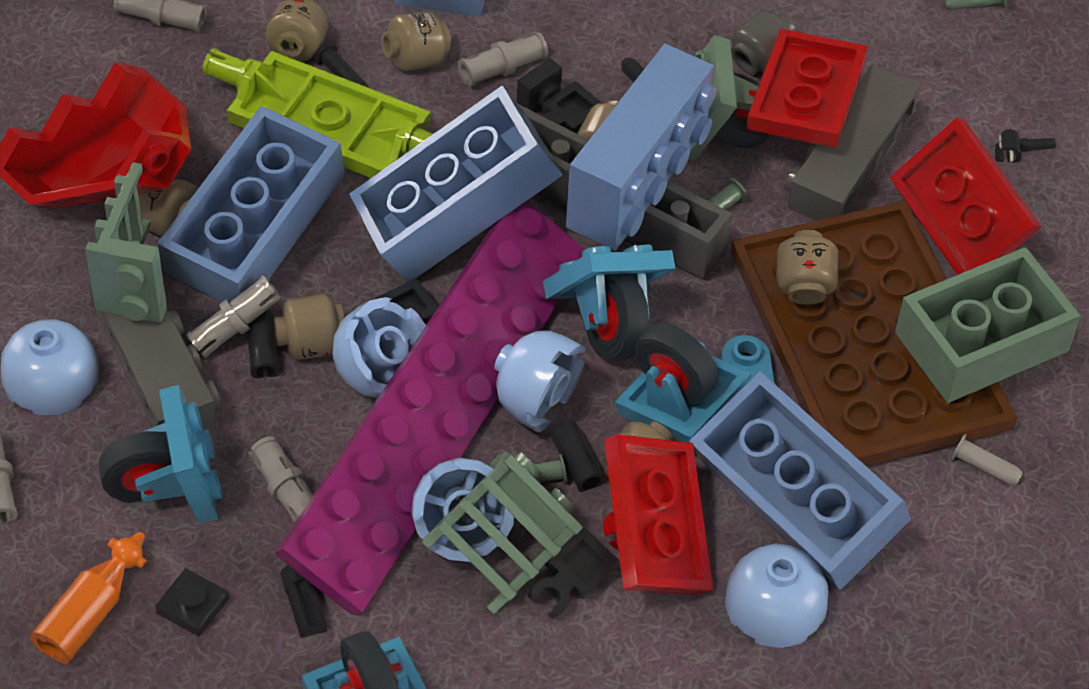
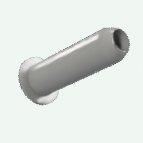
[951,434,1023,485]

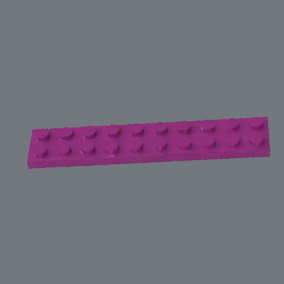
[274,200,585,616]

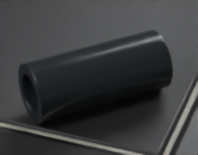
[247,310,280,378]
[550,420,605,492]

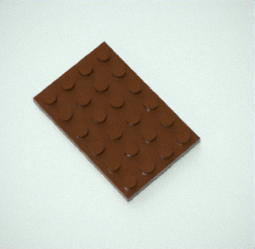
[730,201,1017,467]

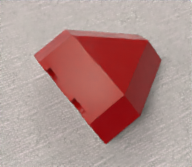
[0,62,191,209]

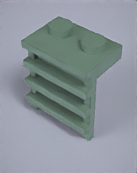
[85,162,167,324]
[421,450,583,614]

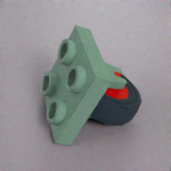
[688,35,770,160]

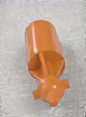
[30,532,147,665]

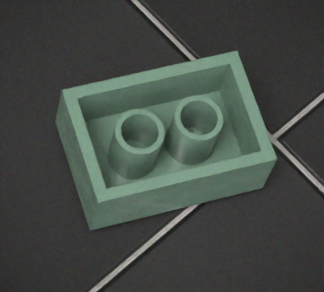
[895,247,1081,403]

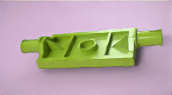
[202,48,433,178]

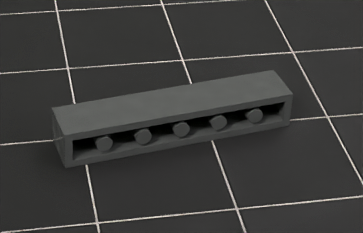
[518,104,733,279]

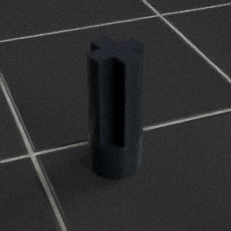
[280,565,327,638]

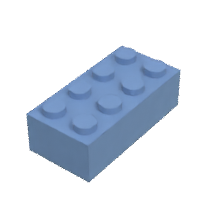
[566,43,716,251]
[350,85,563,282]
[157,106,345,302]
[689,371,911,591]

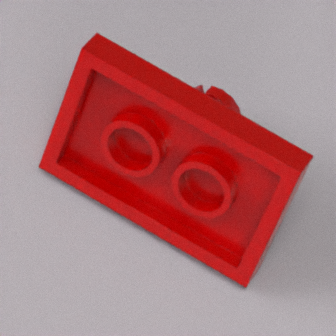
[747,28,868,148]
[889,117,1042,275]
[603,434,714,595]

